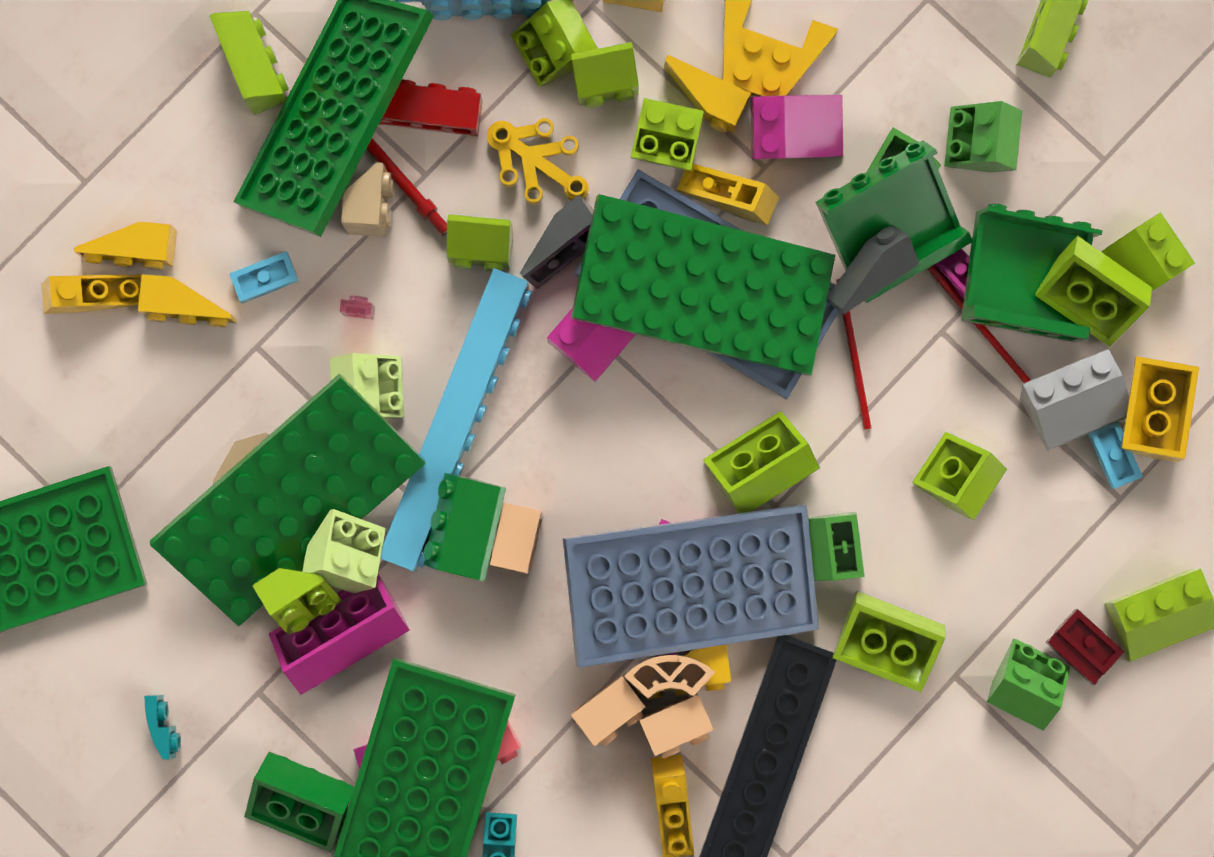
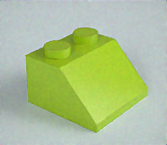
[571,42,639,108]
[1101,212,1195,291]
[447,214,513,272]
[912,432,1007,521]

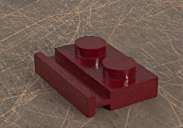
[1045,609,1125,685]

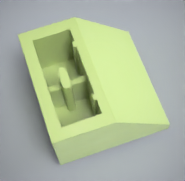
[329,353,404,419]
[302,509,386,593]

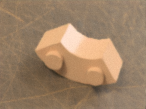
[624,655,715,698]

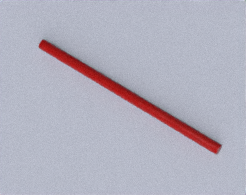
[927,265,1031,383]
[836,279,872,430]

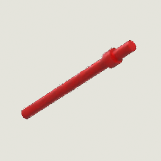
[366,138,447,236]

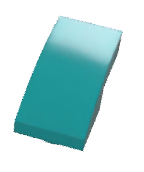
[144,695,181,760]
[483,812,517,857]

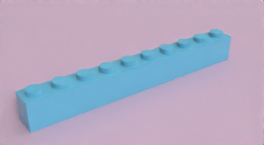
[380,268,532,572]

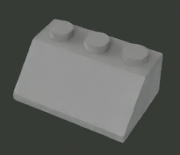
[1020,349,1129,451]

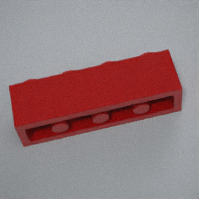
[379,79,483,137]

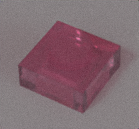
[339,295,375,320]

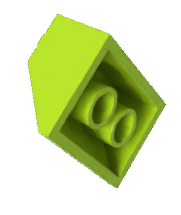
[1016,0,1089,77]
[209,11,289,115]
[1035,236,1152,347]
[703,411,820,514]
[1105,568,1214,662]
[833,591,946,693]

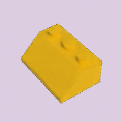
[1121,356,1199,463]

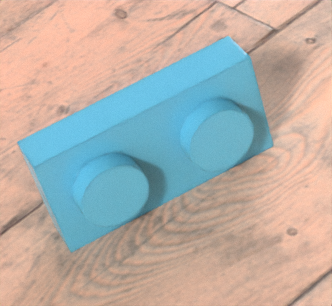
[229,251,299,304]
[1087,422,1143,490]

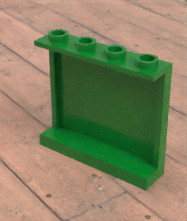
[815,140,972,303]
[961,204,1103,342]

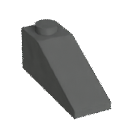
[520,195,594,289]
[827,225,919,314]

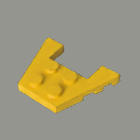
[722,0,838,97]

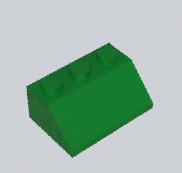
[424,473,506,581]
[244,752,354,853]

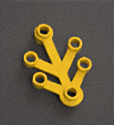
[487,118,589,205]

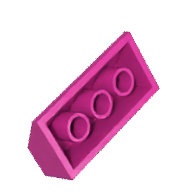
[547,307,636,382]
[268,573,410,695]

